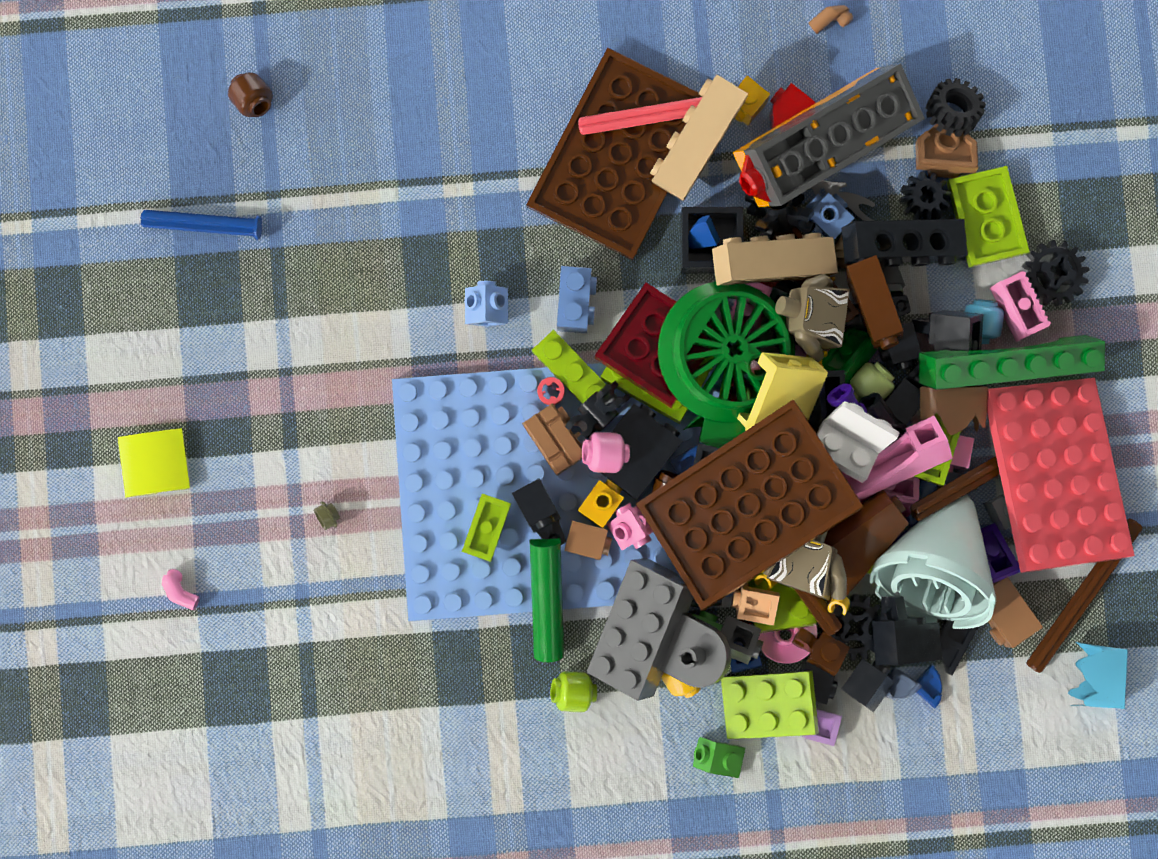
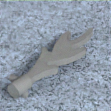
[811,180,875,221]

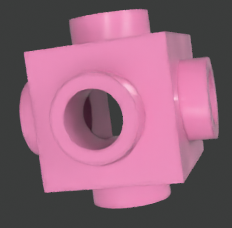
[607,503,653,550]

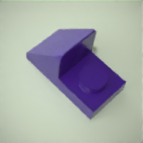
[981,523,1020,583]

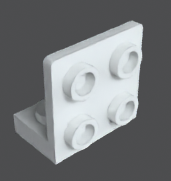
[817,401,900,483]

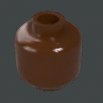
[228,72,273,117]

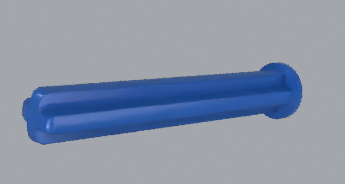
[140,210,262,240]

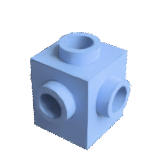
[465,281,508,327]

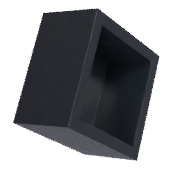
[680,207,743,274]

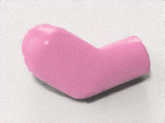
[162,569,200,611]

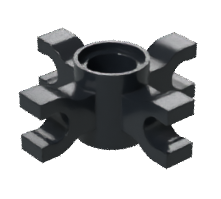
[745,193,816,241]
[565,381,631,443]

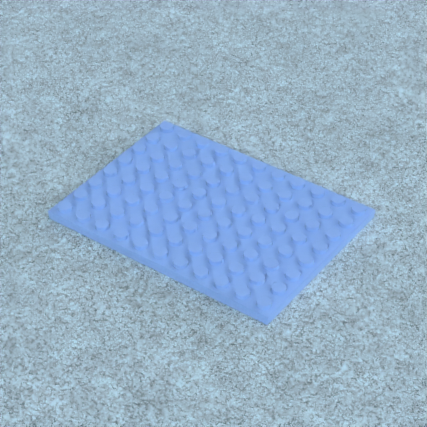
[392,363,740,621]

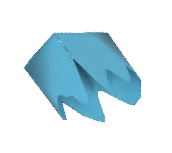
[1068,642,1128,709]

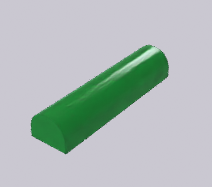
[529,538,564,662]

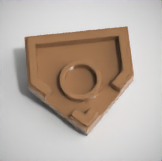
[915,124,978,178]

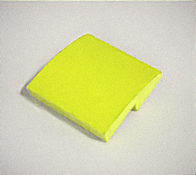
[118,428,190,498]

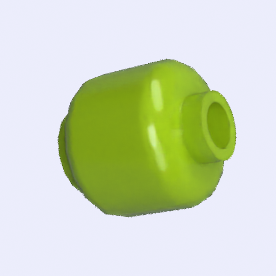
[550,671,598,713]

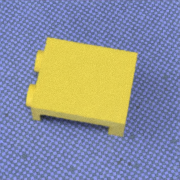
[737,352,828,430]

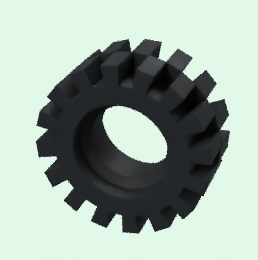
[925,78,986,137]

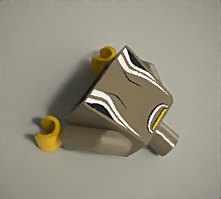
[775,274,849,368]
[755,531,850,615]

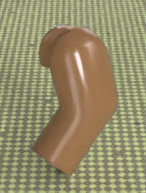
[808,5,853,34]

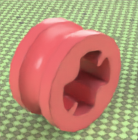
[537,377,565,405]

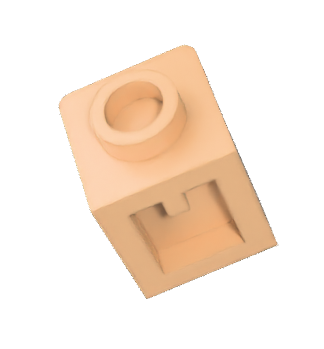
[731,583,780,626]

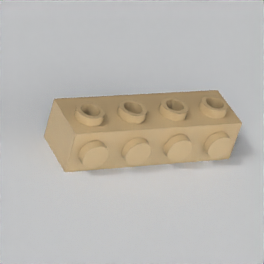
[650,74,748,202]
[712,233,838,286]

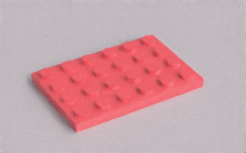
[987,378,1135,573]

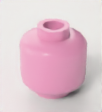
[582,432,630,473]

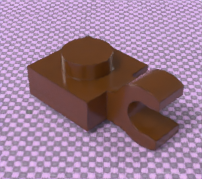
[792,628,850,676]

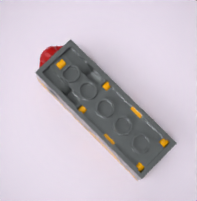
[733,63,925,207]

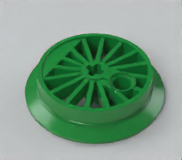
[658,281,795,422]

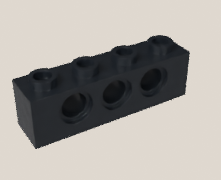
[841,219,968,267]

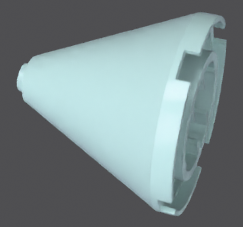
[870,495,996,629]

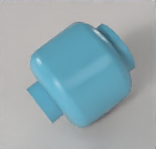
[964,299,1004,344]

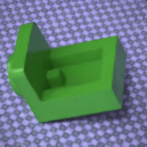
[693,737,746,778]

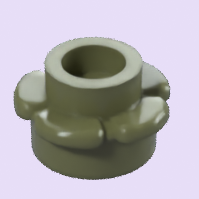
[314,501,340,530]

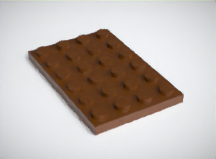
[526,47,702,261]
[636,400,864,610]

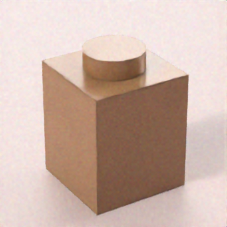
[564,521,612,560]

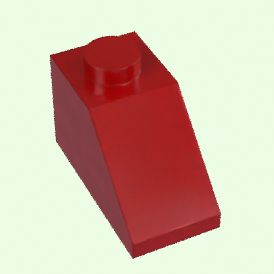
[769,83,816,129]

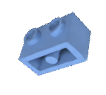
[557,266,597,333]

